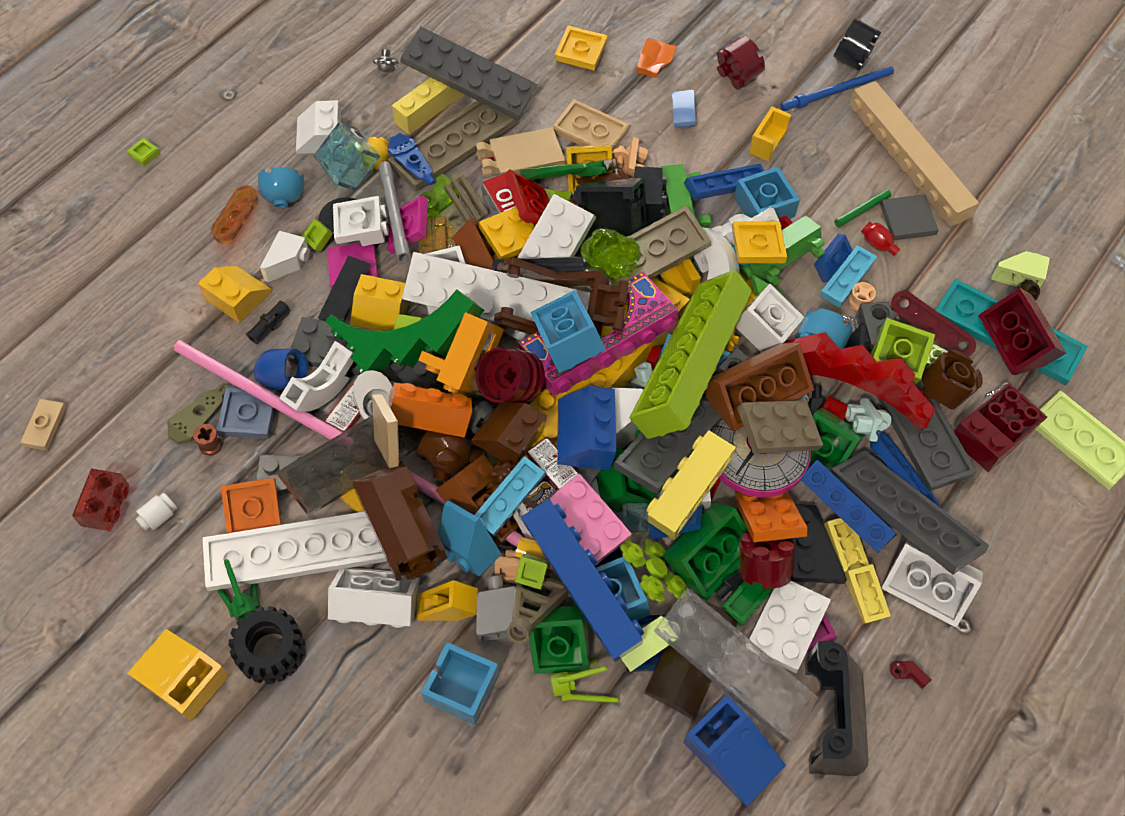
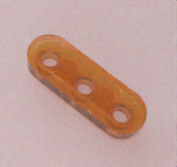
[211,185,258,244]

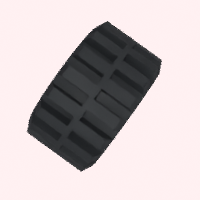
[228,606,306,684]

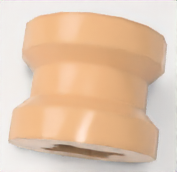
[848,282,876,312]

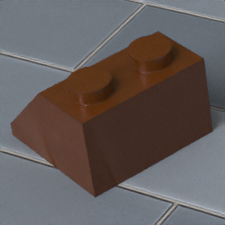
[472,403,547,464]

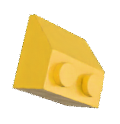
[565,144,613,195]
[198,266,272,323]
[350,274,409,331]

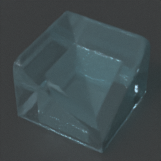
[621,503,650,532]

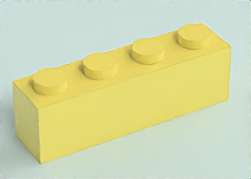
[392,77,463,135]
[646,430,736,540]

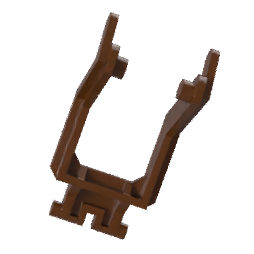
[491,257,629,337]

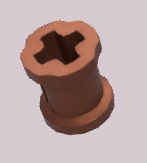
[193,424,222,456]

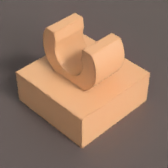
[494,550,520,584]

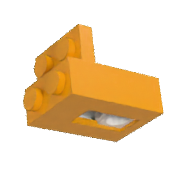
[418,312,504,396]

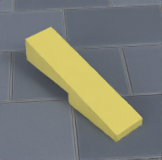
[824,518,891,624]

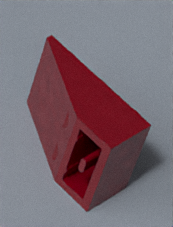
[954,383,1047,472]

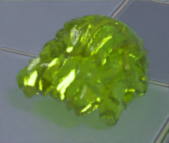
[581,228,640,281]

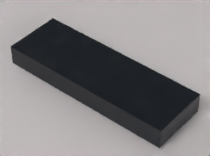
[318,255,371,321]

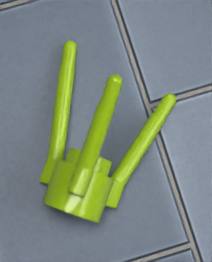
[550,659,619,703]

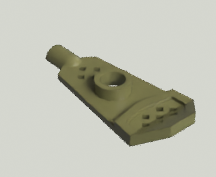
[167,383,228,445]

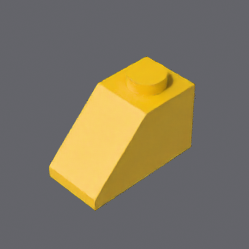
[416,580,478,621]

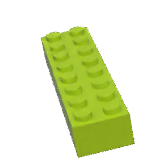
[629,269,752,439]

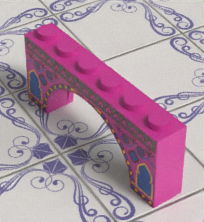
[518,272,678,397]

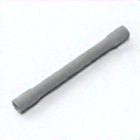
[378,161,411,263]

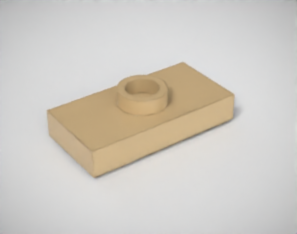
[20,399,67,451]

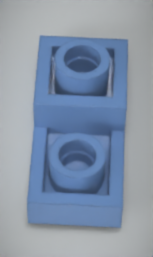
[672,90,696,128]

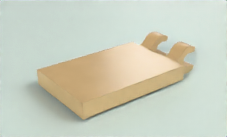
[476,127,565,177]

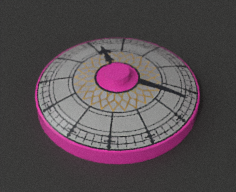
[712,419,811,497]

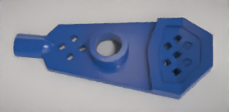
[388,133,437,186]

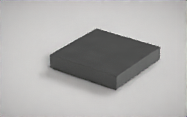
[880,194,939,240]

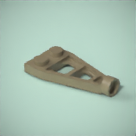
[507,569,569,643]

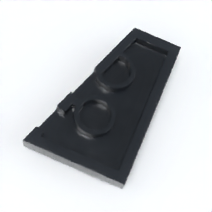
[790,504,847,584]

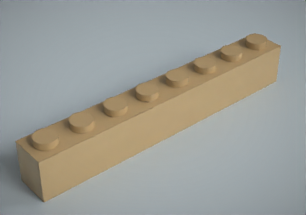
[849,81,979,227]

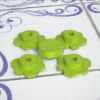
[620,539,688,603]

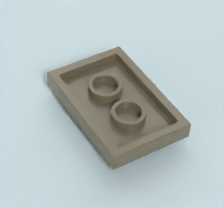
[737,400,823,454]

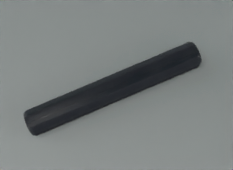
[492,257,587,273]

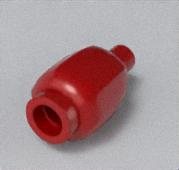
[861,221,900,256]

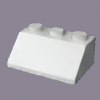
[881,538,983,628]
[328,567,420,628]

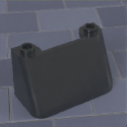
[574,178,647,259]
[805,641,869,776]

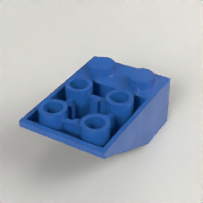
[683,695,786,807]

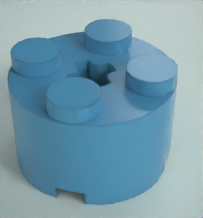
[795,308,852,349]

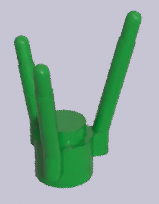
[217,559,260,621]

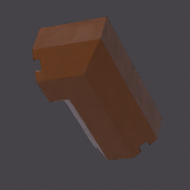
[352,461,446,581]

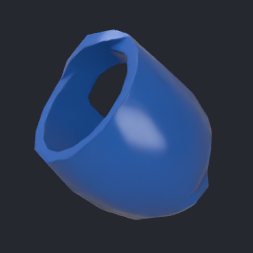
[254,348,309,390]

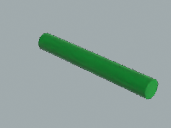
[834,189,891,228]

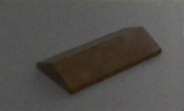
[644,597,738,720]

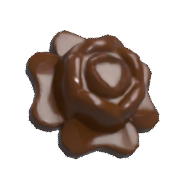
[489,461,517,486]

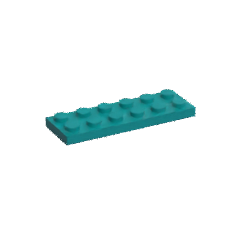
[936,278,1088,386]

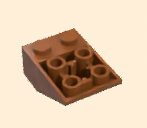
[436,454,519,543]

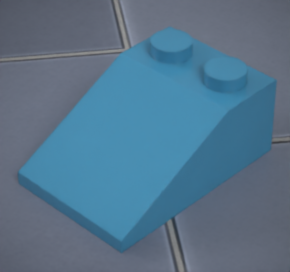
[530,290,606,373]

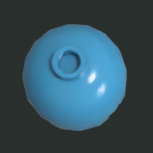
[258,167,304,208]

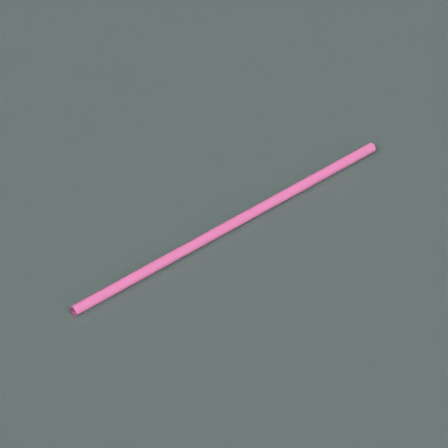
[174,340,525,547]

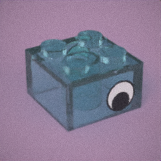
[313,121,380,190]

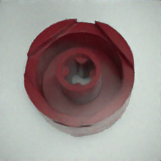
[717,36,765,89]
[739,533,795,589]

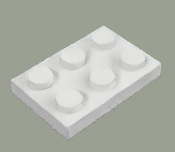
[746,581,831,674]

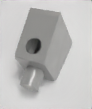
[476,576,525,644]

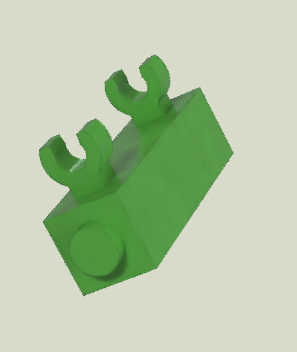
[661,164,712,229]
[740,215,825,287]

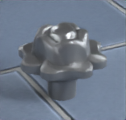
[373,49,398,71]

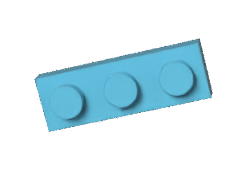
[820,245,877,308]
[475,456,546,536]

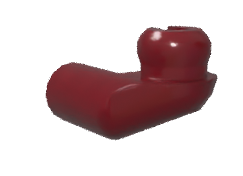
[890,661,932,689]

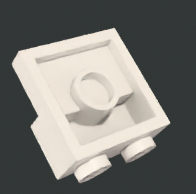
[333,196,389,246]

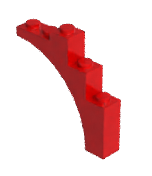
[784,333,936,429]

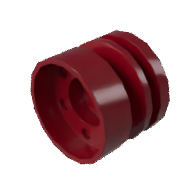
[476,348,545,403]

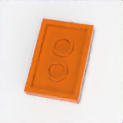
[735,492,807,542]

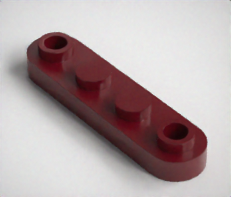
[891,291,976,357]

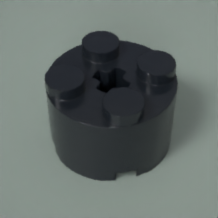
[833,19,881,71]

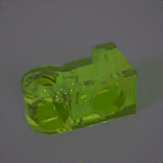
[419,173,459,219]

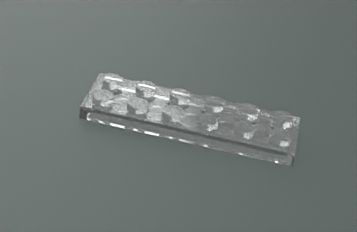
[654,588,819,743]

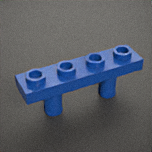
[800,460,897,553]

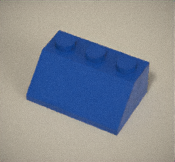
[557,386,616,470]

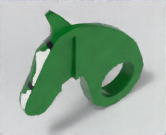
[520,158,616,180]

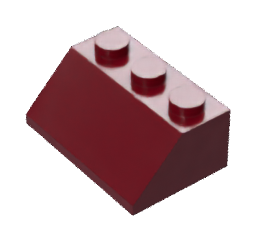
[978,288,1066,375]

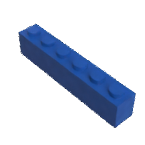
[521,499,645,663]

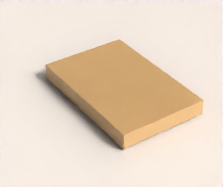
[552,99,630,151]

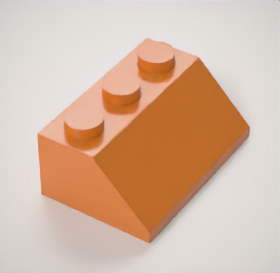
[388,383,472,438]

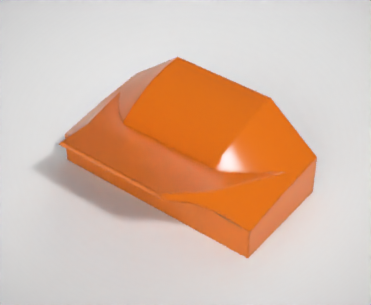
[637,38,677,78]

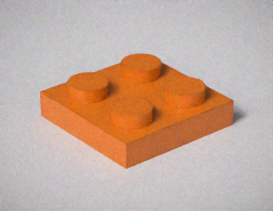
[220,478,282,534]

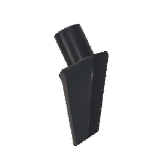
[808,386,826,416]
[714,571,744,600]

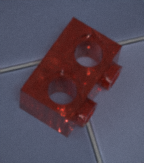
[72,468,129,531]

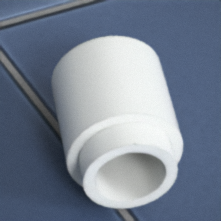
[135,493,177,531]

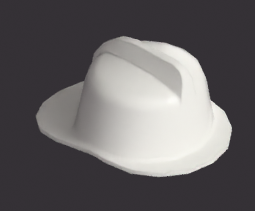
[353,370,392,427]

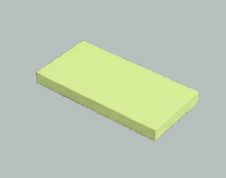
[1035,390,1125,490]

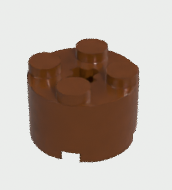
[922,350,983,410]

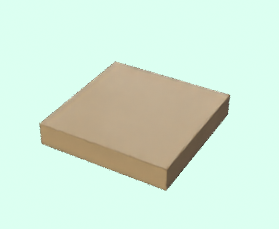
[372,394,399,468]

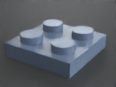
[216,387,277,439]

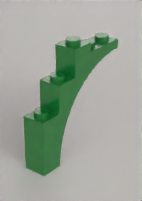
[325,289,485,373]

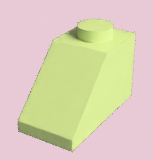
[991,251,1050,287]

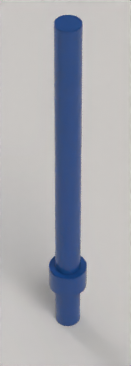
[780,66,894,111]

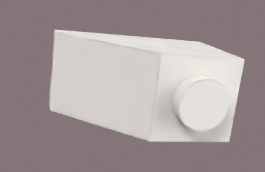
[260,231,310,282]

